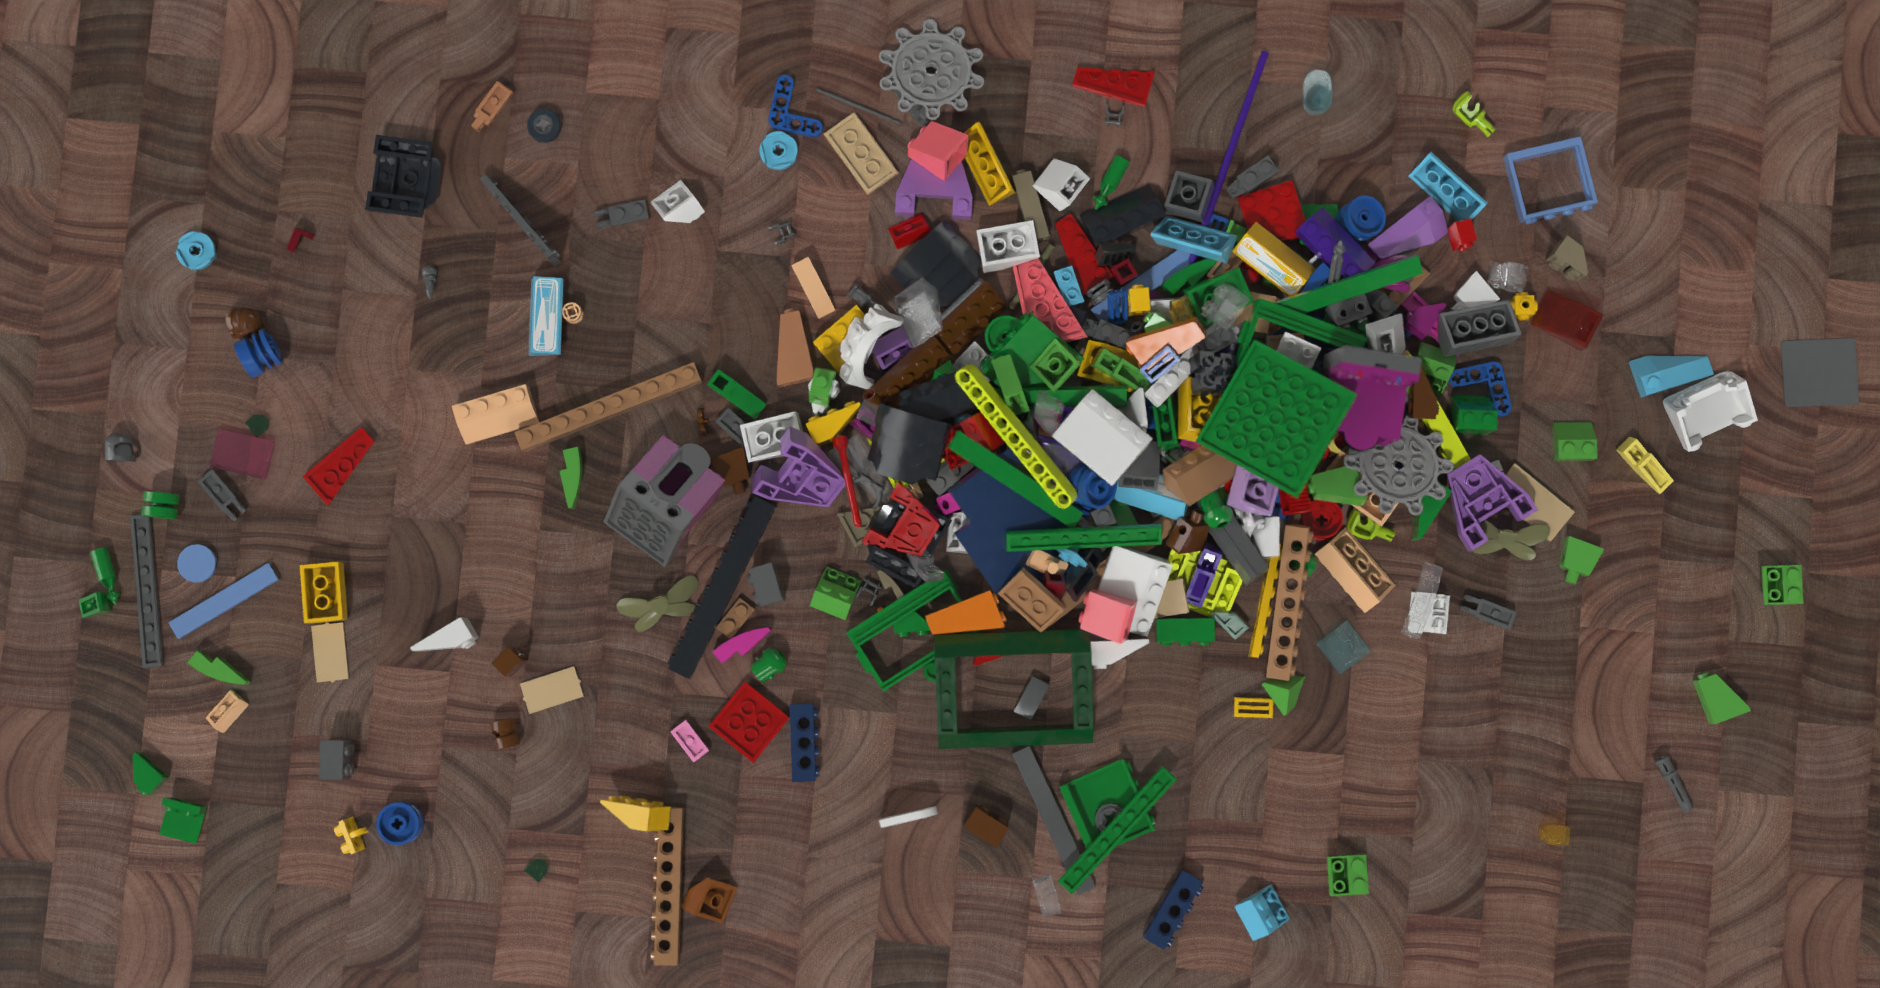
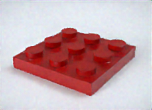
[1237,180,1306,243]
[708,681,790,763]

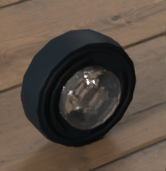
[527,108,561,143]

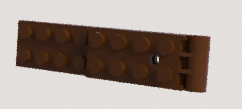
[862,281,1007,414]

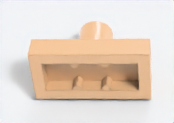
[1026,550,1069,574]

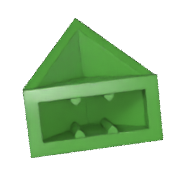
[1262,676,1305,716]

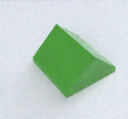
[1030,338,1081,392]

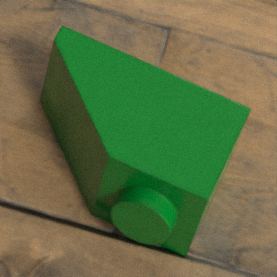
[133,752,169,795]

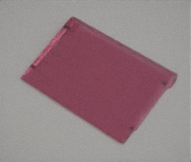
[209,429,274,480]

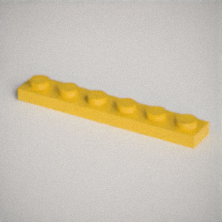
[1248,544,1282,658]

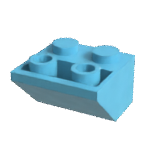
[1234,885,1290,941]

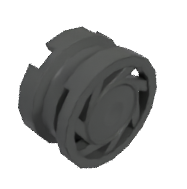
[1086,279,1115,306]

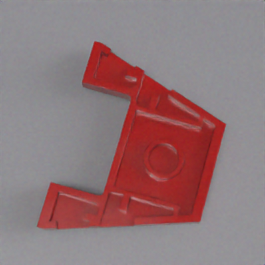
[862,481,941,556]

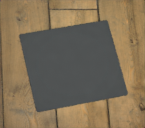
[1781,338,1859,407]

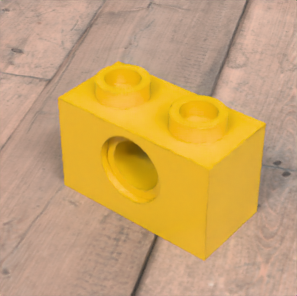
[1128,285,1150,316]

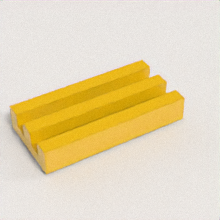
[1234,697,1273,718]

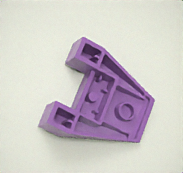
[895,159,972,220]
[752,426,846,507]
[1447,454,1538,552]

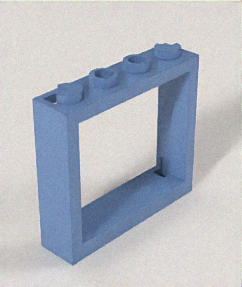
[1503,136,1598,225]

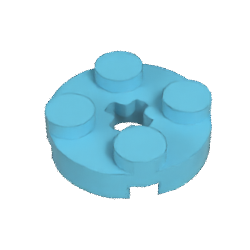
[759,131,798,170]
[176,232,217,270]

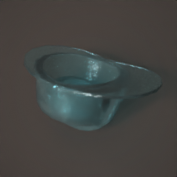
[1303,70,1333,115]

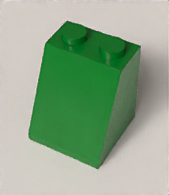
[1450,395,1498,435]

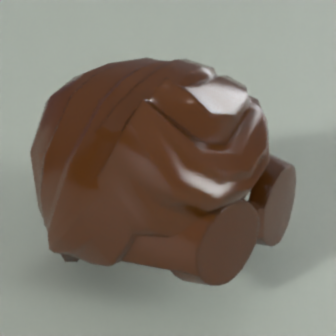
[225,308,263,340]

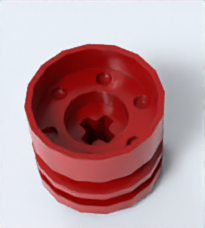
[1300,500,1343,542]

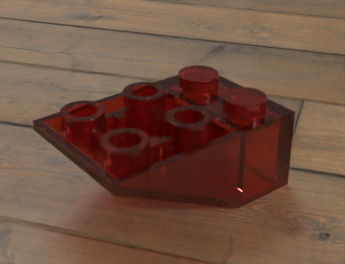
[1530,291,1604,351]

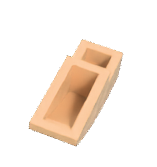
[791,257,836,319]

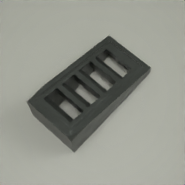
[1095,243,1136,266]

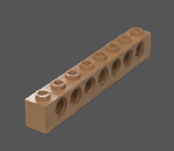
[1266,523,1313,681]
[651,807,684,966]

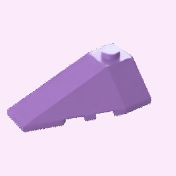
[1368,196,1449,260]

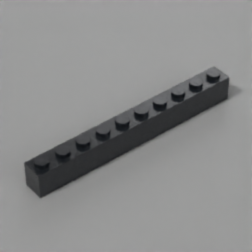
[667,496,777,679]

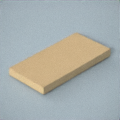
[824,112,899,195]
[1505,463,1575,542]

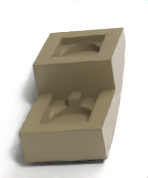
[877,570,904,600]

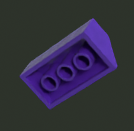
[1295,207,1376,280]

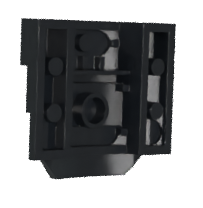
[365,135,442,218]
[891,220,982,314]
[867,403,952,484]
[865,501,952,588]

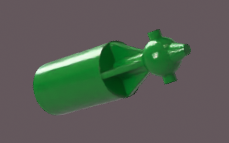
[1093,155,1130,210]
[90,547,120,605]

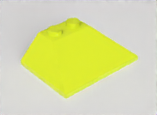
[1167,549,1243,618]

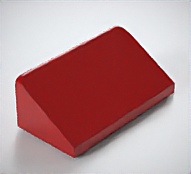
[888,214,931,250]

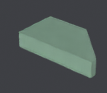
[1211,611,1249,639]

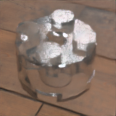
[1486,260,1529,293]

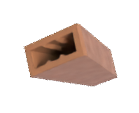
[777,309,814,388]

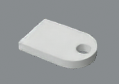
[879,806,938,828]

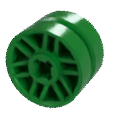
[141,491,180,519]

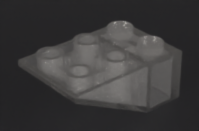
[893,277,943,349]

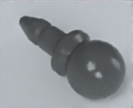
[422,265,437,298]

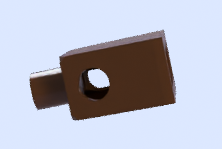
[709,447,750,495]
[1166,508,1210,554]

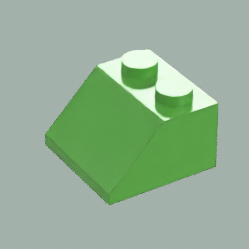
[1552,422,1597,461]

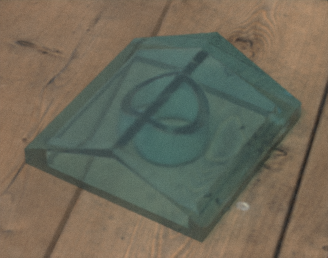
[1316,620,1370,674]

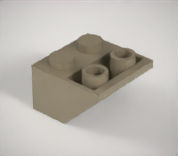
[1546,235,1588,282]

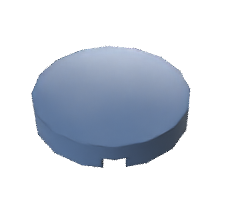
[177,544,217,583]

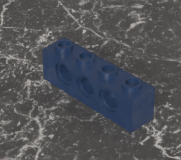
[790,703,820,782]
[1142,869,1204,950]

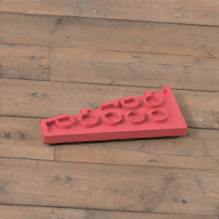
[1013,258,1087,343]

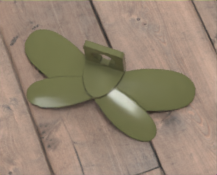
[1472,520,1550,560]
[617,576,698,632]

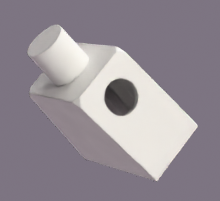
[1451,271,1500,311]

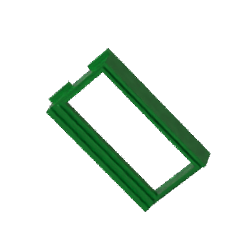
[1235,298,1367,367]
[846,569,980,691]

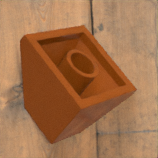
[681,878,738,924]

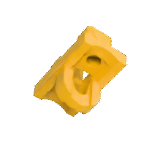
[334,817,368,854]

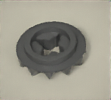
[1095,804,1122,832]

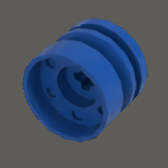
[234,328,283,379]

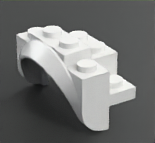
[839,303,904,389]

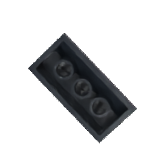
[1079,184,1166,250]
[897,369,979,422]

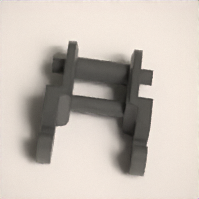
[1104,102,1124,127]
[768,221,796,246]
[855,577,882,606]

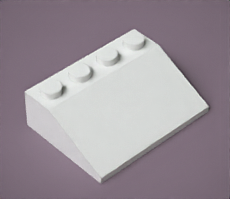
[1052,389,1153,486]
[1098,546,1173,637]

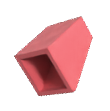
[908,121,969,181]
[1079,589,1138,644]

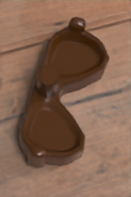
[697,408,708,435]

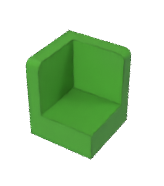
[1226,220,1247,246]

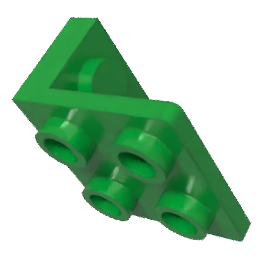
[159,797,207,844]

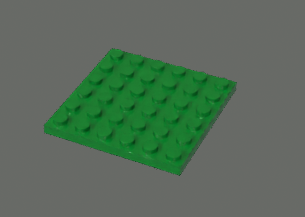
[1196,339,1358,499]

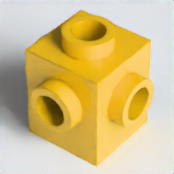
[1510,292,1538,321]

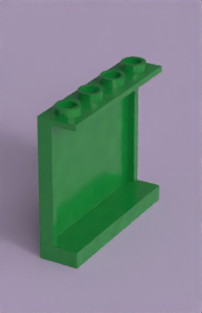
[979,310,1084,411]
[1059,759,1156,849]

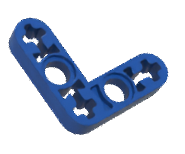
[768,75,823,138]
[1448,362,1512,417]

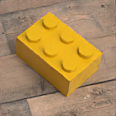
[300,562,348,624]

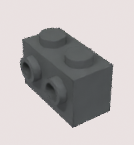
[1324,294,1373,329]

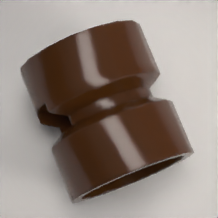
[490,718,520,750]

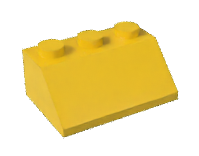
[813,305,882,373]
[1178,377,1220,442]

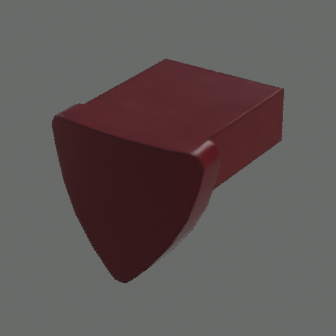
[285,227,314,253]

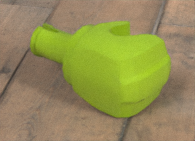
[1453,91,1496,137]
[1346,508,1395,542]

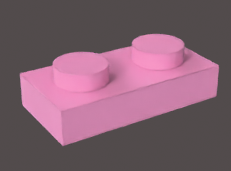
[671,720,710,762]

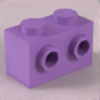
[872,327,914,370]

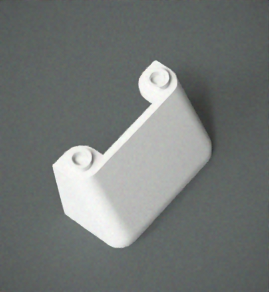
[1663,371,1758,452]

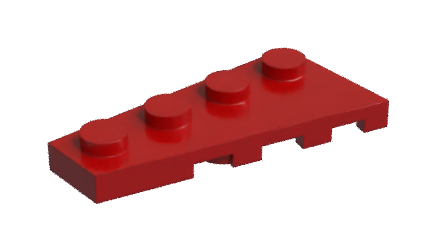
[1072,67,1155,108]
[1055,214,1113,297]
[302,427,375,505]

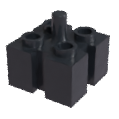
[1189,351,1236,398]

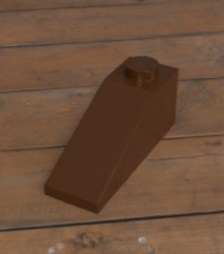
[1408,366,1439,419]

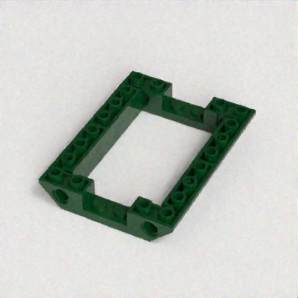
[934,629,1094,749]

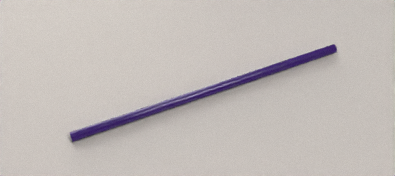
[1188,51,1269,264]

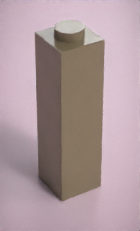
[1012,169,1050,242]

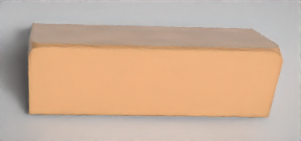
[206,689,249,733]

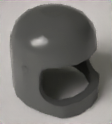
[104,433,136,462]

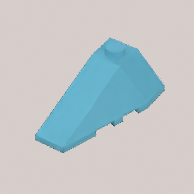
[1629,356,1714,398]

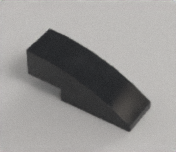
[1065,547,1103,602]

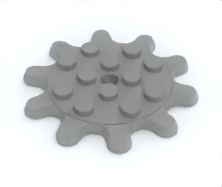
[879,19,984,120]
[1344,416,1454,515]

